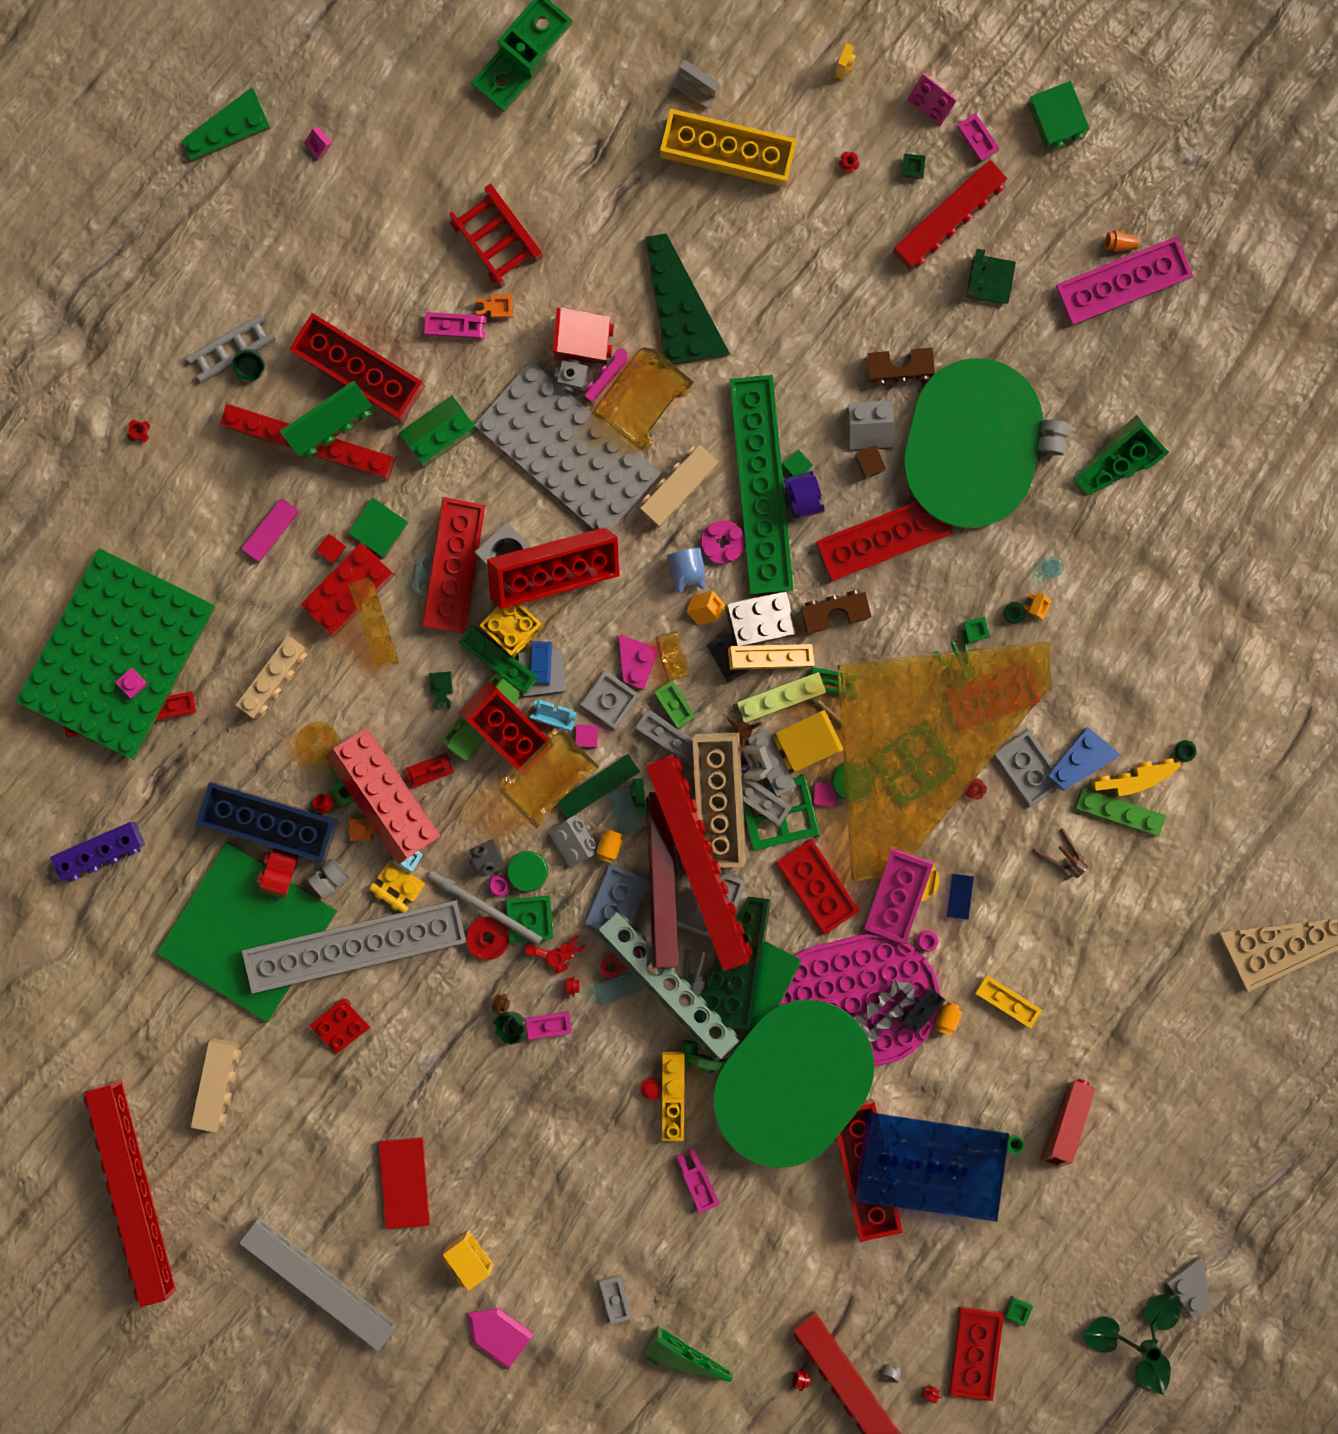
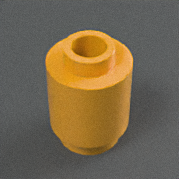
[596,829,623,862]
[935,1001,963,1036]

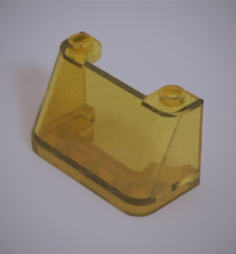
[592,347,694,451]
[499,728,599,829]

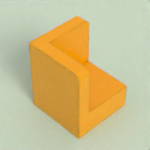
[687,590,725,625]

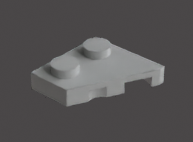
[1166,1256,1211,1318]

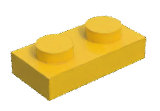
[835,43,856,81]

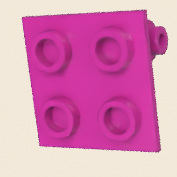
[907,72,957,126]

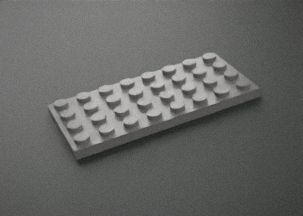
[474,361,662,532]

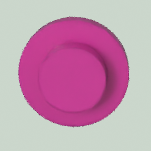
[488,875,510,897]
[916,930,938,952]

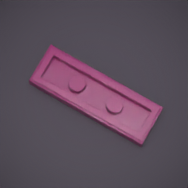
[241,498,300,562]

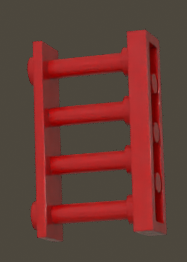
[449,183,543,287]

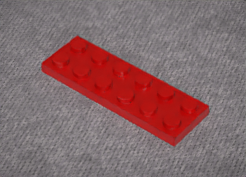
[421,497,486,634]
[816,502,953,582]

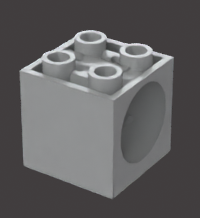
[475,522,530,565]

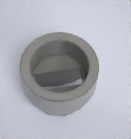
[882,1364,901,1383]

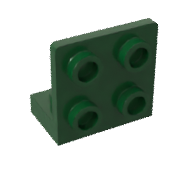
[965,249,1016,304]

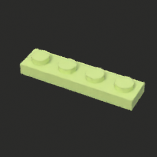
[737,672,826,722]

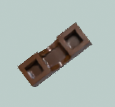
[866,347,935,385]
[801,589,872,634]

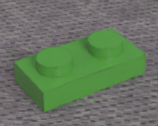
[654,680,696,728]

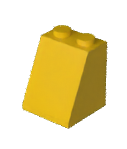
[773,710,844,772]

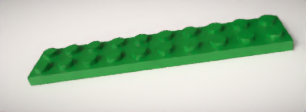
[729,375,794,595]

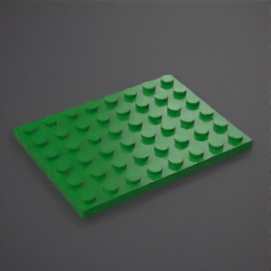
[16,548,216,760]

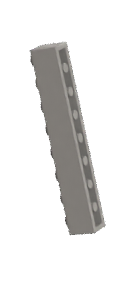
[240,1218,397,1351]

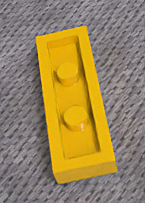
[974,975,1042,1028]

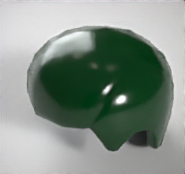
[231,349,265,382]
[493,1011,527,1045]

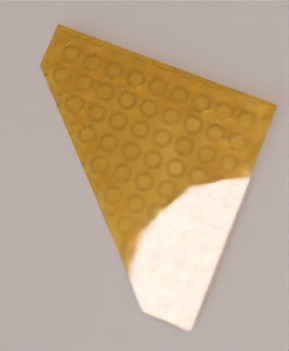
[838,641,1051,881]

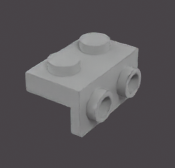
[548,815,597,869]

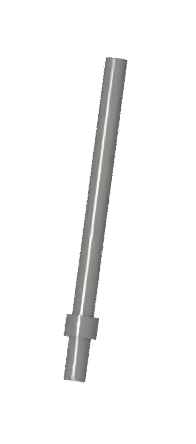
[428,871,542,945]

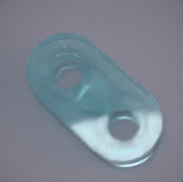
[411,553,433,596]

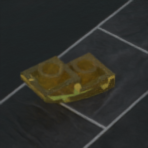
[655,631,689,681]

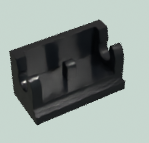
[707,633,749,683]
[900,986,946,1033]

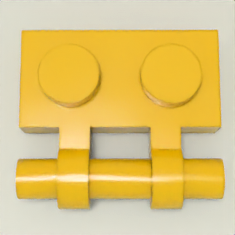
[369,859,426,912]

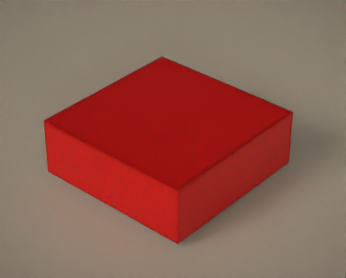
[316,533,347,564]

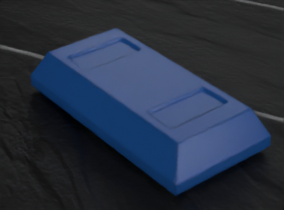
[529,641,552,685]

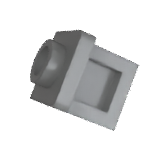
[743,745,773,781]

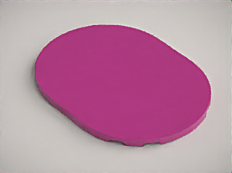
[780,933,940,1067]

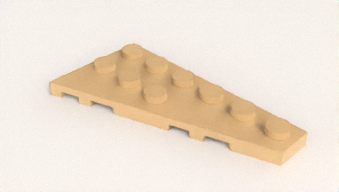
[1218,918,1338,992]

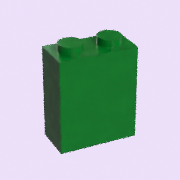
[1027,81,1090,150]

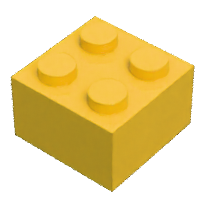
[443,1230,494,1291]

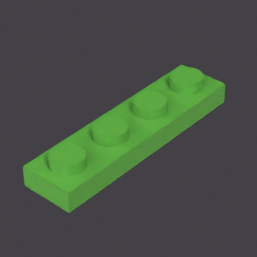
[1075,788,1166,836]

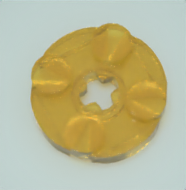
[296,722,341,766]

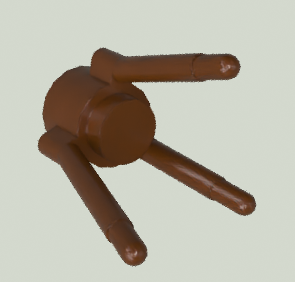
[727,717,763,753]
[1033,828,1088,878]

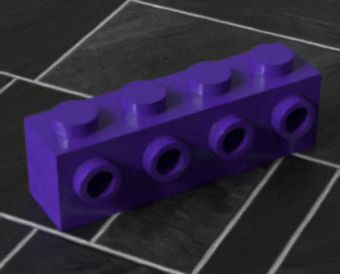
[50,821,145,883]

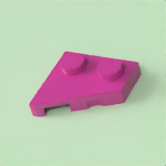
[619,634,659,690]

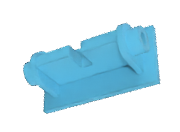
[530,699,577,732]

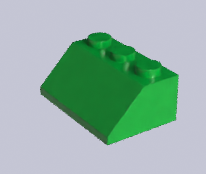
[399,395,477,468]

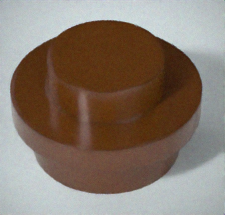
[492,994,510,1015]

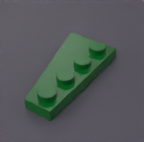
[182,87,271,162]

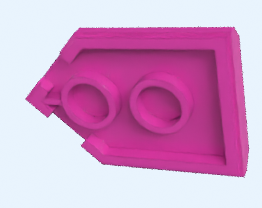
[468,1308,533,1370]

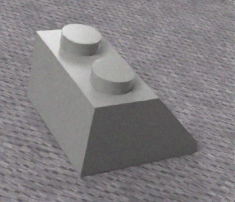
[847,400,894,450]

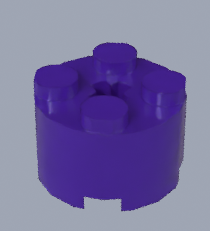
[784,470,825,520]

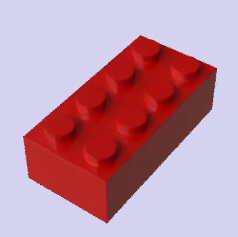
[300,542,395,637]
[458,681,554,776]

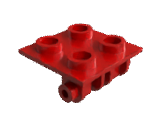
[309,998,371,1055]

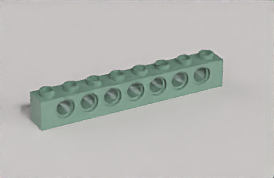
[596,912,739,1062]

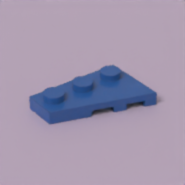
[1046,727,1121,791]

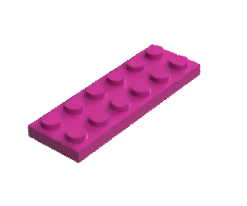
[1055,236,1193,326]

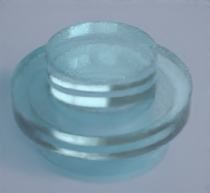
[1042,556,1064,578]

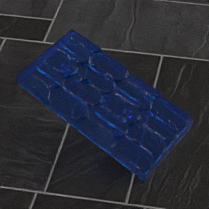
[855,1112,1009,1222]

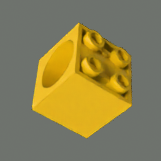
[479,604,544,658]

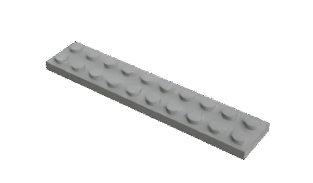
[242,899,467,993]

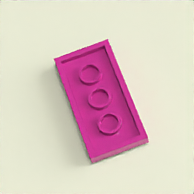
[864,848,934,944]

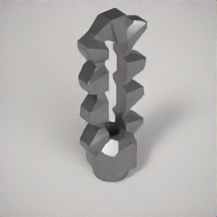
[854,979,916,1041]

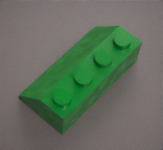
[280,381,374,460]

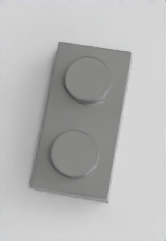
[599,1274,632,1324]

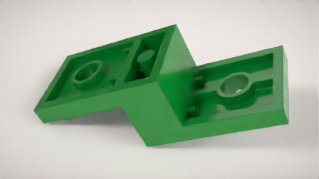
[471,0,573,112]

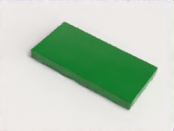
[745,941,802,1032]

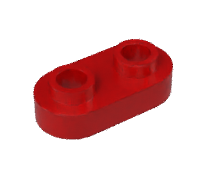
[600,949,641,978]

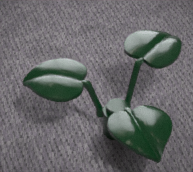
[1083,1294,1180,1395]

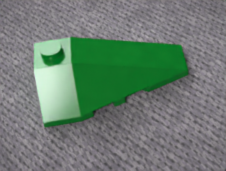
[1074,415,1169,495]

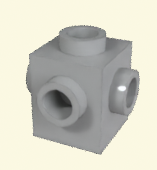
[555,359,589,392]

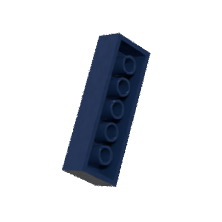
[196,782,339,862]

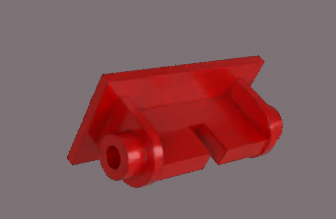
[406,752,454,788]

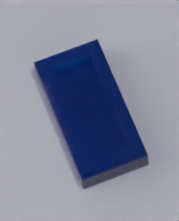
[946,873,974,920]

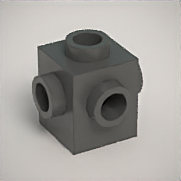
[469,839,506,878]

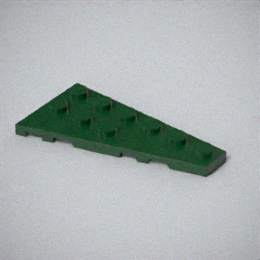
[645,233,730,366]
[694,896,771,1030]

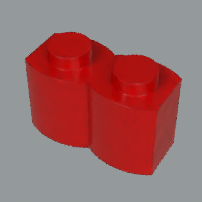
[257,848,299,899]

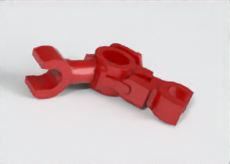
[524,935,586,974]

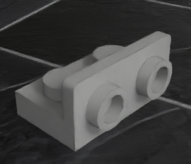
[673,60,720,109]

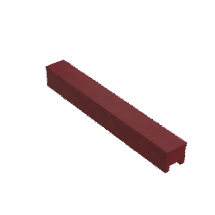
[646,792,678,969]

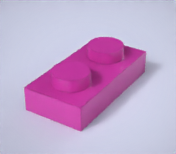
[957,113,1000,163]
[525,1011,572,1040]

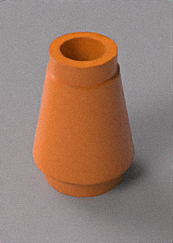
[1105,230,1139,252]

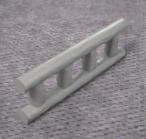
[186,314,276,383]

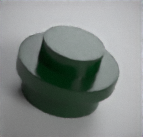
[1003,602,1026,624]
[1174,740,1197,762]

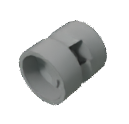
[1037,420,1070,456]
[308,858,349,899]

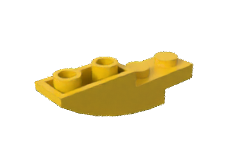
[1091,758,1181,797]
[662,1052,685,1141]

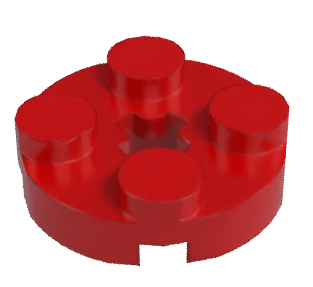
[466,916,510,960]

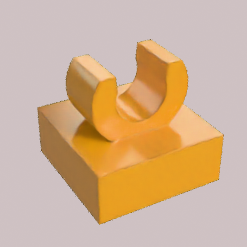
[1024,592,1052,620]

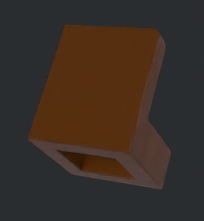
[854,445,886,480]

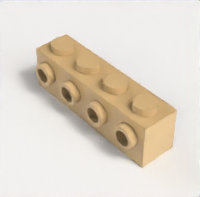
[640,445,719,528]
[236,635,310,719]
[191,1038,241,1133]

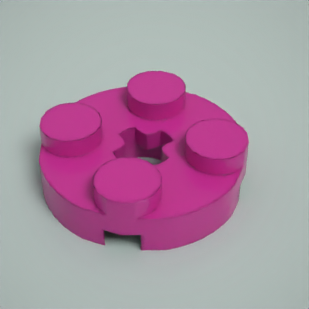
[701,520,745,564]

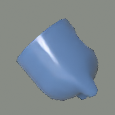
[666,548,705,593]

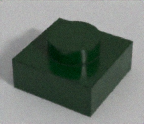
[901,154,926,180]

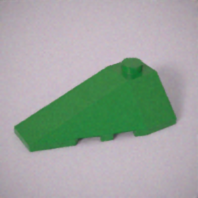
[644,1326,733,1382]

